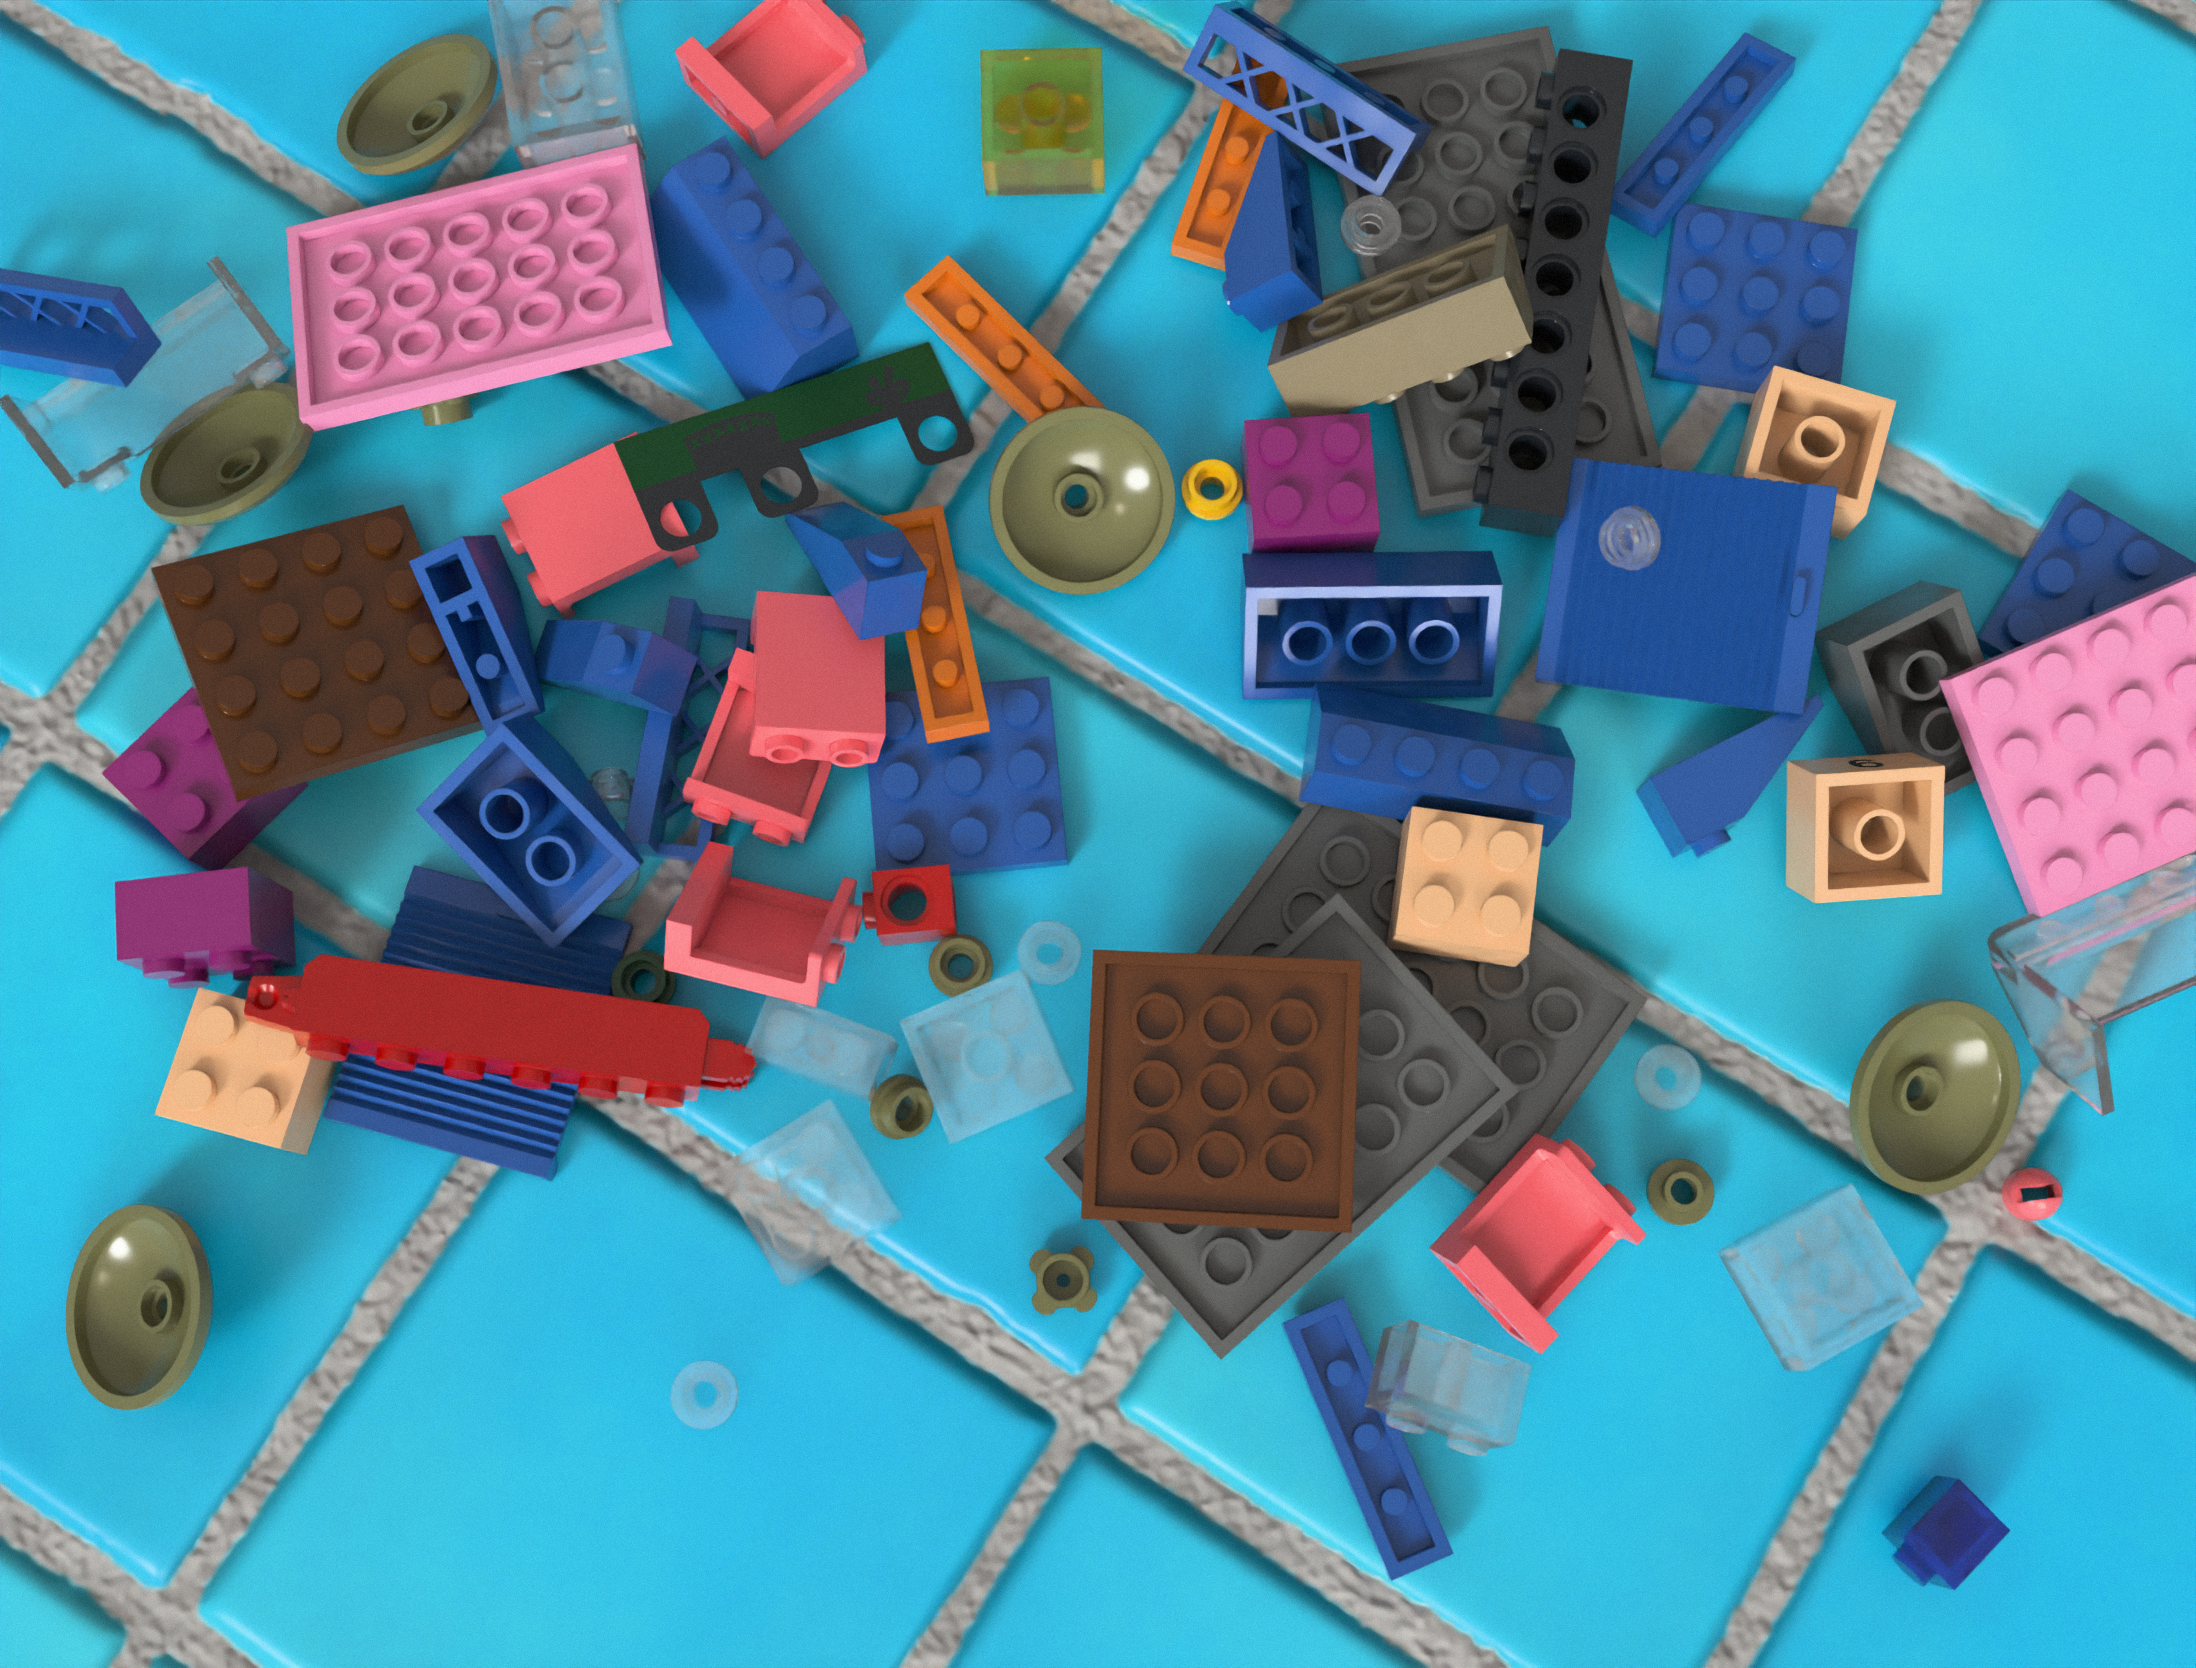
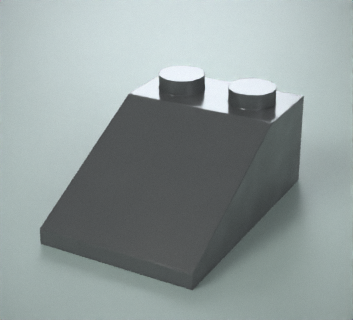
[1814,580,1984,797]

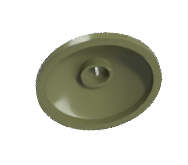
[336,34,498,176]
[140,381,314,526]
[988,406,1175,595]
[1849,998,2021,1195]
[65,1204,214,1410]

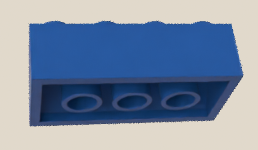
[650,136,859,400]
[1240,551,1503,699]
[1299,682,1575,847]

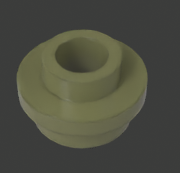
[928,934,993,999]
[870,1074,933,1140]
[1646,1159,1714,1226]

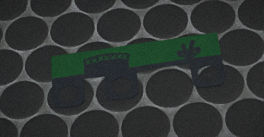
[613,342,974,552]

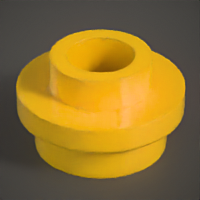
[1181,459,1243,520]

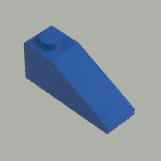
[1222,131,1323,333]
[785,501,927,640]
[409,535,546,737]
[534,620,698,717]
[1636,694,1824,858]

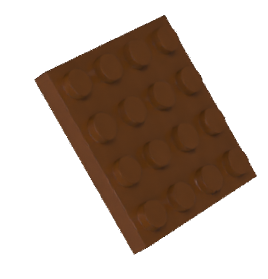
[151,505,484,802]
[1081,950,1361,1233]

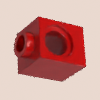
[862,864,958,946]

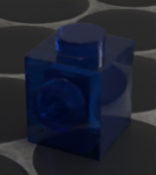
[1881,1475,2010,1590]

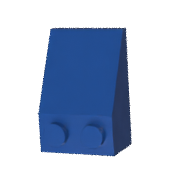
[415,712,644,950]

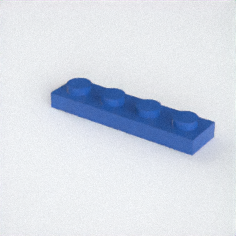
[1610,32,1796,238]
[1281,1297,1454,1581]

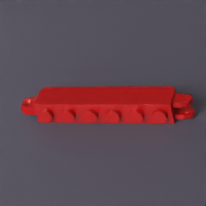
[244,954,757,1108]

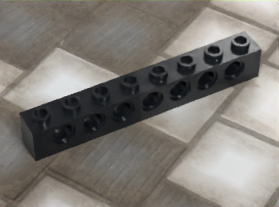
[1472,48,1633,538]

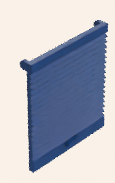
[1534,457,1838,716]
[322,865,634,1182]

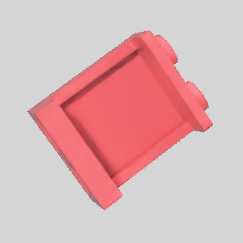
[675,0,868,160]
[501,432,700,620]
[749,590,886,767]
[683,647,833,847]
[664,841,863,1007]
[1429,1133,1647,1354]

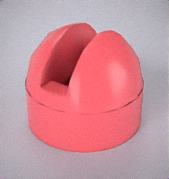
[2002,1167,2063,1221]

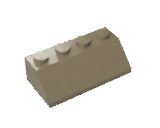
[1267,223,1534,417]

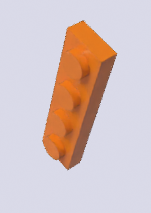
[1171,57,1289,272]
[904,255,1107,423]
[881,505,990,744]

